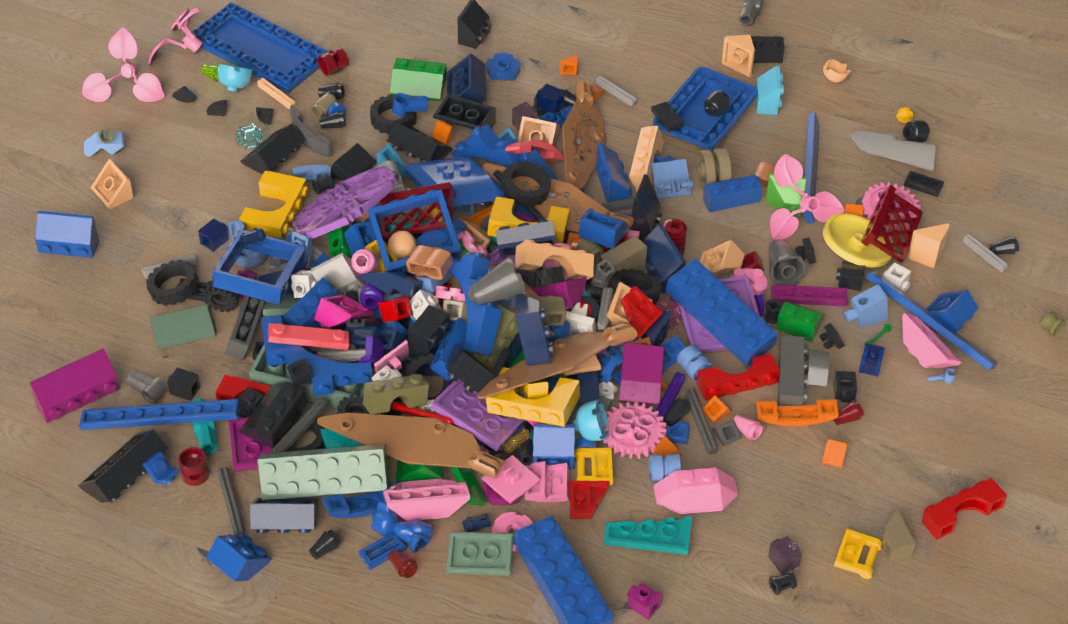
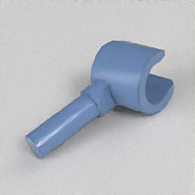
[927,368,956,384]

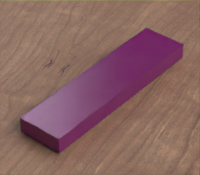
[770,285,848,306]

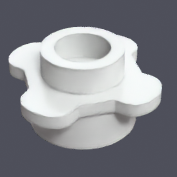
[598,381,618,400]

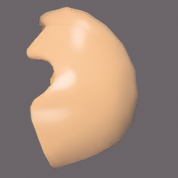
[823,59,851,83]
[388,231,416,259]

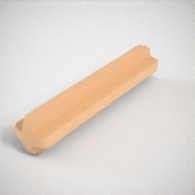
[257,78,296,110]

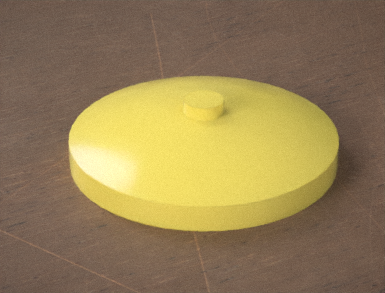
[823,213,895,268]

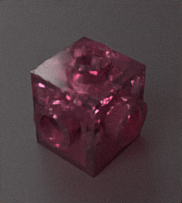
[656,299,682,330]

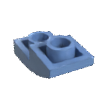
[291,232,313,268]

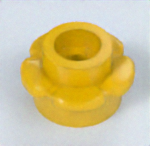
[896,107,914,123]

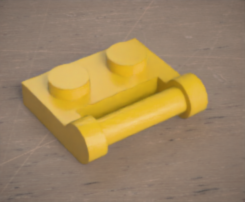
[575,448,613,485]
[834,529,883,579]

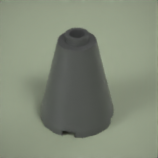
[769,240,807,286]
[468,257,526,305]

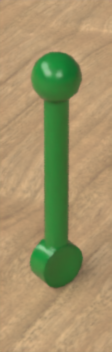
[864,324,892,348]

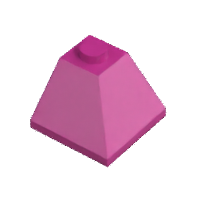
[314,295,374,329]

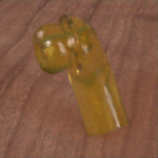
[501,429,530,453]

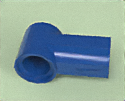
[392,93,428,117]

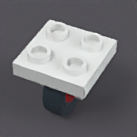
[564,295,600,335]

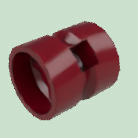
[317,46,349,76]
[178,447,209,486]

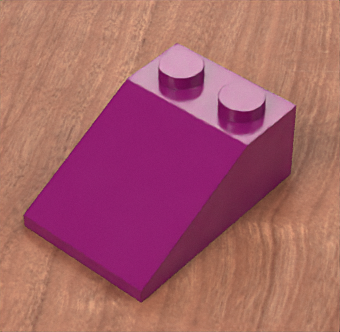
[619,343,664,406]

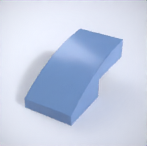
[292,165,332,183]

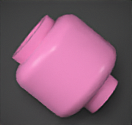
[351,249,379,274]

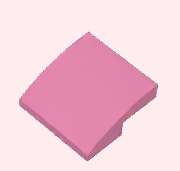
[524,461,569,502]

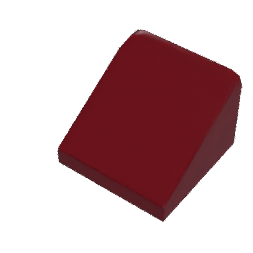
[741,251,764,271]

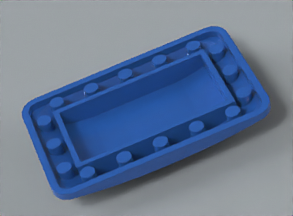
[653,67,757,149]
[404,156,505,207]

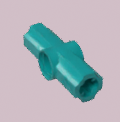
[192,398,218,455]

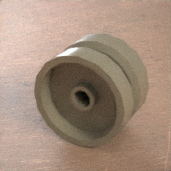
[697,147,731,189]

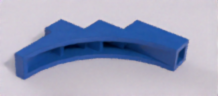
[451,124,558,180]
[448,252,502,356]
[261,315,373,396]

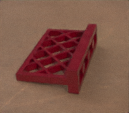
[379,182,456,240]
[861,185,923,263]

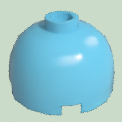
[218,64,253,92]
[573,399,609,441]

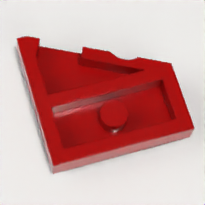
[620,286,662,340]
[569,481,609,519]

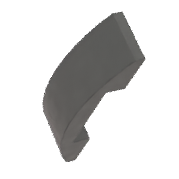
[290,105,332,157]

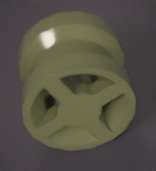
[1041,312,1065,336]

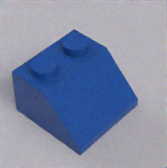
[926,289,978,331]

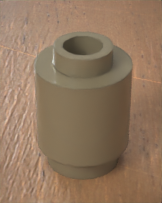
[311,93,337,118]
[576,239,604,263]

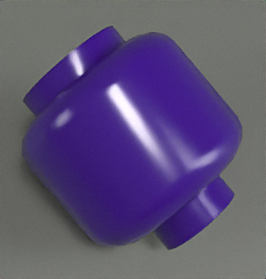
[359,282,386,310]

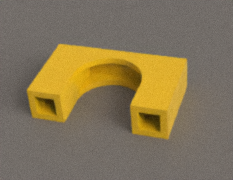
[239,170,309,239]
[487,197,570,243]
[486,367,580,427]

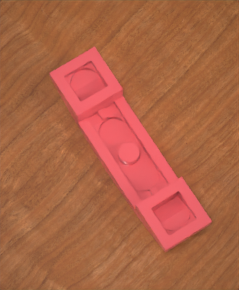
[505,140,564,162]

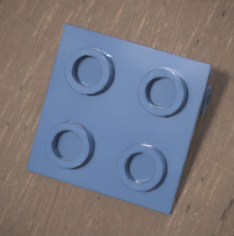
[651,159,693,199]

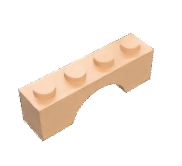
[629,126,664,191]
[515,240,594,280]

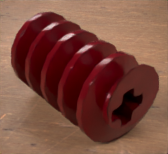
[664,218,687,256]

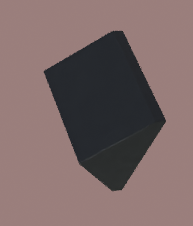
[331,143,377,181]

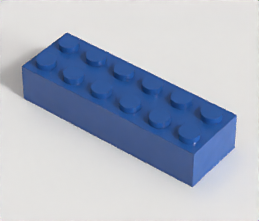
[666,258,778,367]
[514,515,614,624]

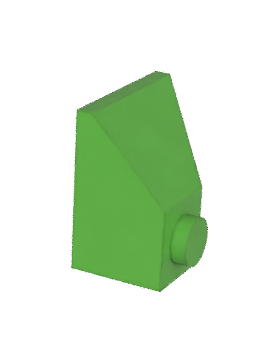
[766,173,806,218]

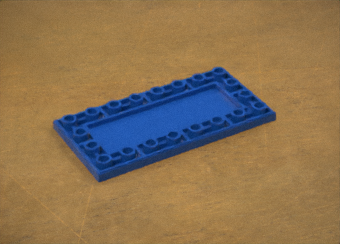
[192,2,329,94]

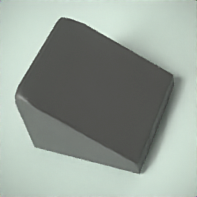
[712,420,741,446]

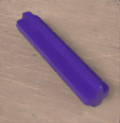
[656,372,686,418]

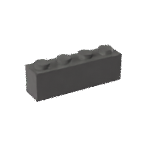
[224,295,264,360]
[778,335,808,406]

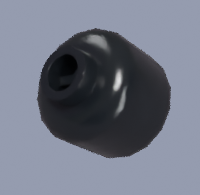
[704,91,730,117]
[903,120,930,142]

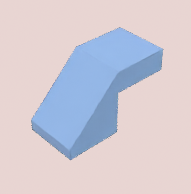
[84,132,125,157]

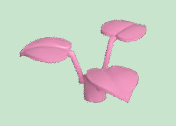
[148,7,203,65]
[82,27,165,102]
[770,154,844,240]

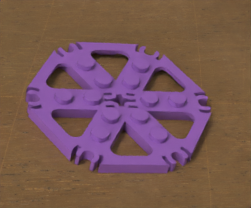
[292,166,398,239]

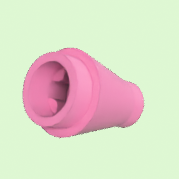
[733,415,763,440]

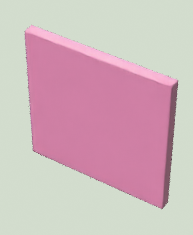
[374,340,409,374]
[482,455,541,504]

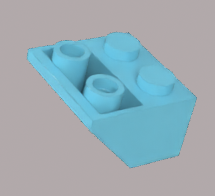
[756,66,784,115]

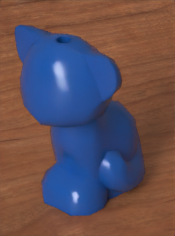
[371,501,434,553]

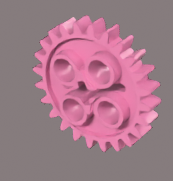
[862,182,921,231]
[603,402,666,459]

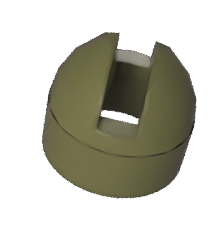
[98,128,114,143]

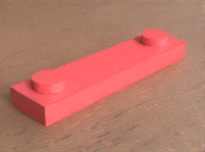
[268,323,349,350]

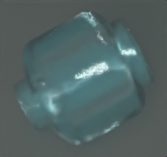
[235,124,263,149]

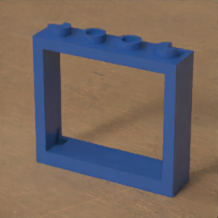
[368,190,461,274]
[211,229,306,305]

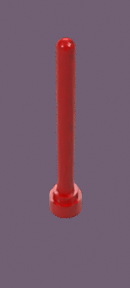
[390,401,453,425]

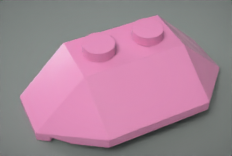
[902,313,961,368]
[653,467,739,514]
[383,478,470,521]

